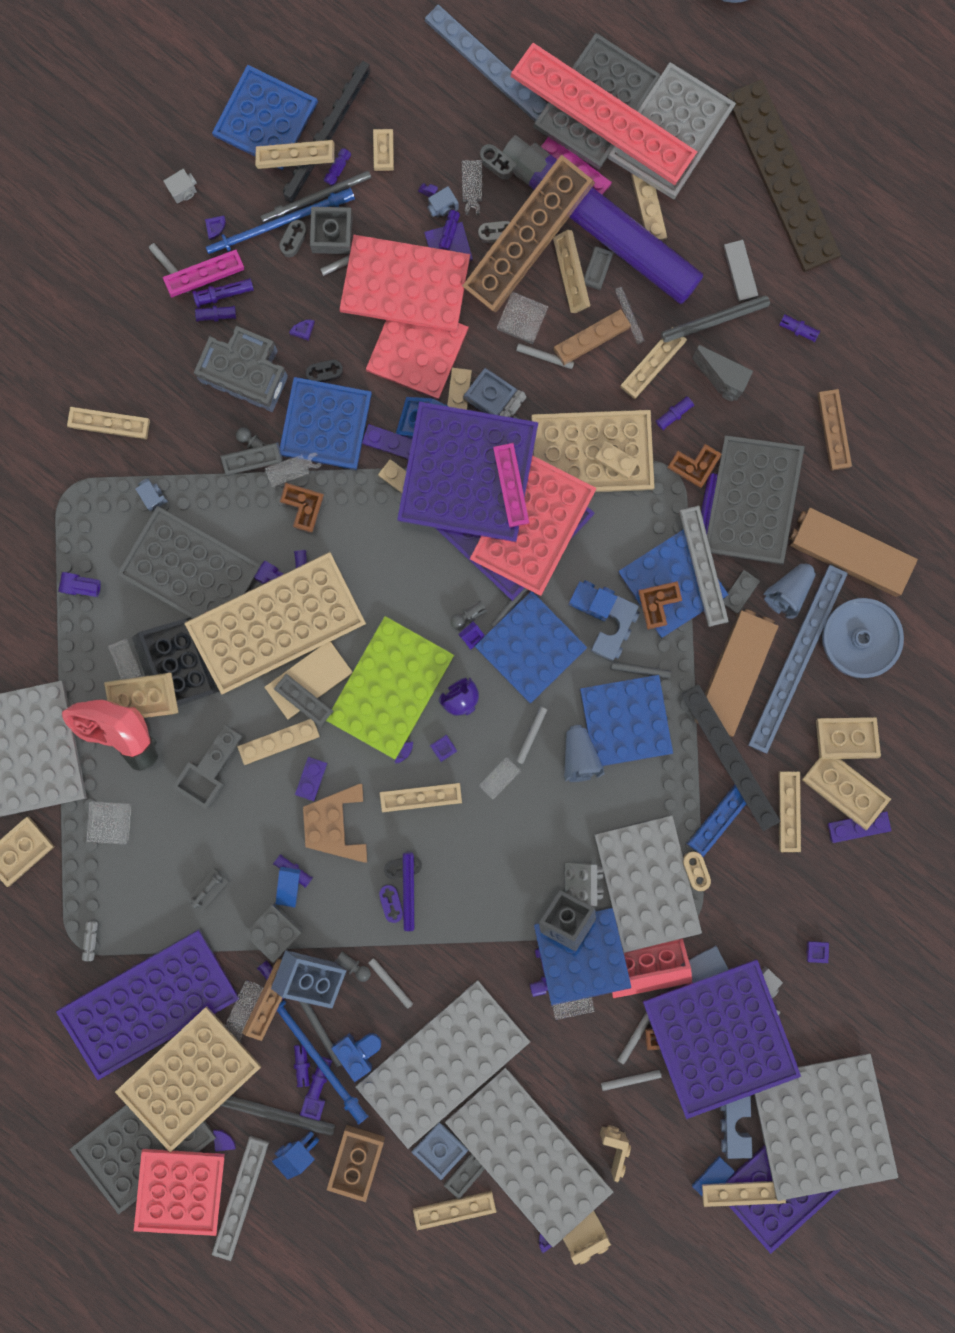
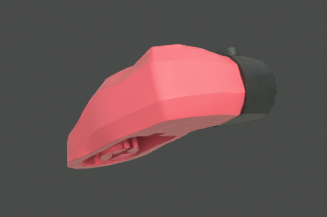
[62,700,158,771]

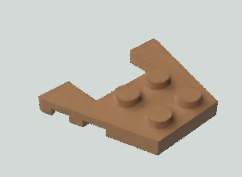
[303,784,368,863]

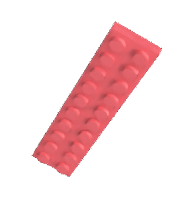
[511,43,697,185]

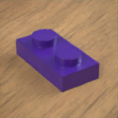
[295,757,328,801]

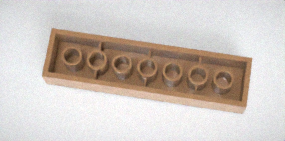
[463,154,595,312]

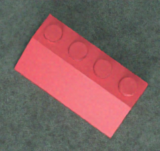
[612,938,692,998]

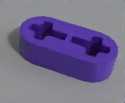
[379,884,403,923]

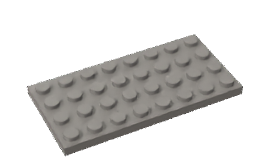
[356,980,530,1149]
[445,1067,613,1247]

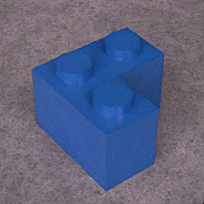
[568,580,618,622]

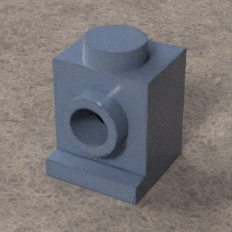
[427,186,459,218]
[135,478,168,512]

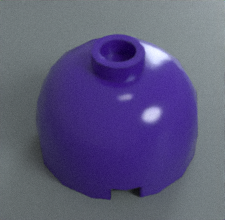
[438,677,479,716]

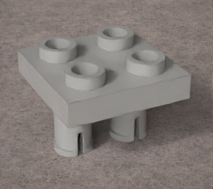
[565,862,603,906]

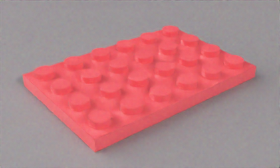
[340,235,470,332]
[470,456,597,596]

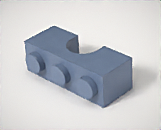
[590,596,640,661]
[720,1096,752,1159]

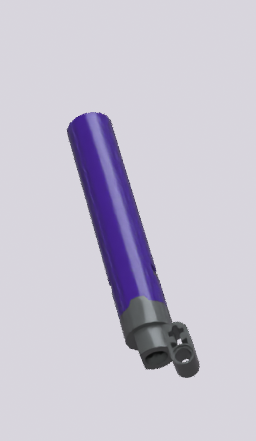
[480,135,703,304]

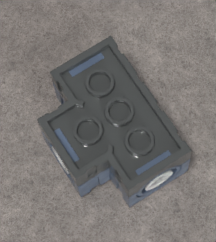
[194,326,288,413]

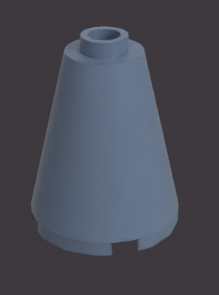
[763,564,815,619]
[564,725,605,782]

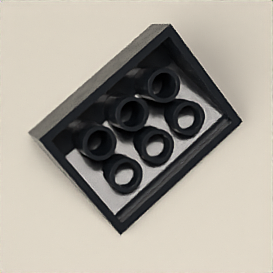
[132,617,220,707]

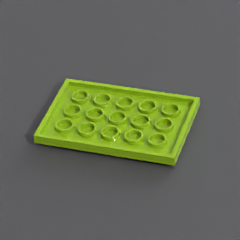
[326,616,454,759]

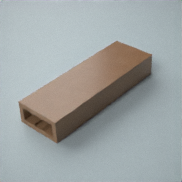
[789,508,918,597]
[694,609,778,737]

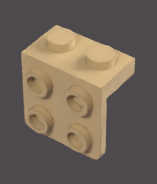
[600,1125,631,1182]
[563,1211,611,1265]

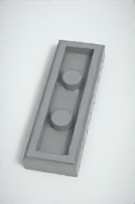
[723,240,758,302]

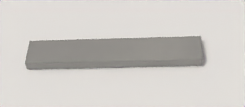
[679,506,729,627]
[212,1135,270,1261]

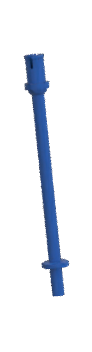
[206,188,355,254]
[276,1000,369,1125]

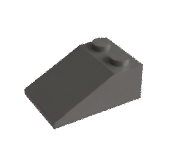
[692,345,753,401]

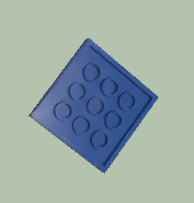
[212,65,318,170]
[280,377,372,470]
[618,530,728,638]
[475,591,587,703]
[580,675,673,766]
[534,908,631,1006]

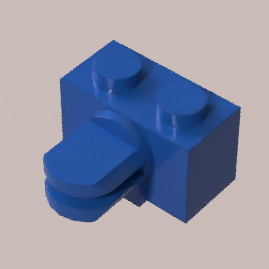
[331,1033,381,1082]
[272,1131,319,1180]

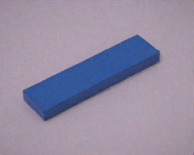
[687,785,746,857]

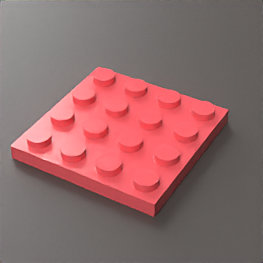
[366,320,469,400]
[134,1149,225,1236]

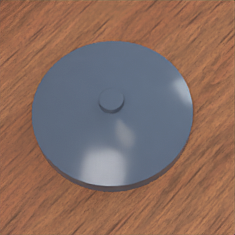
[822,598,904,678]

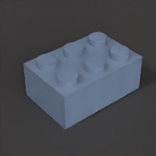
[271,950,347,1008]

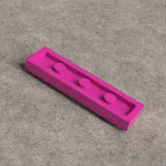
[541,137,612,195]
[163,250,244,298]
[493,443,530,527]

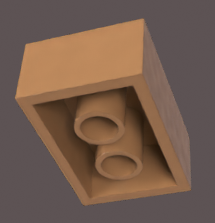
[327,1125,385,1202]

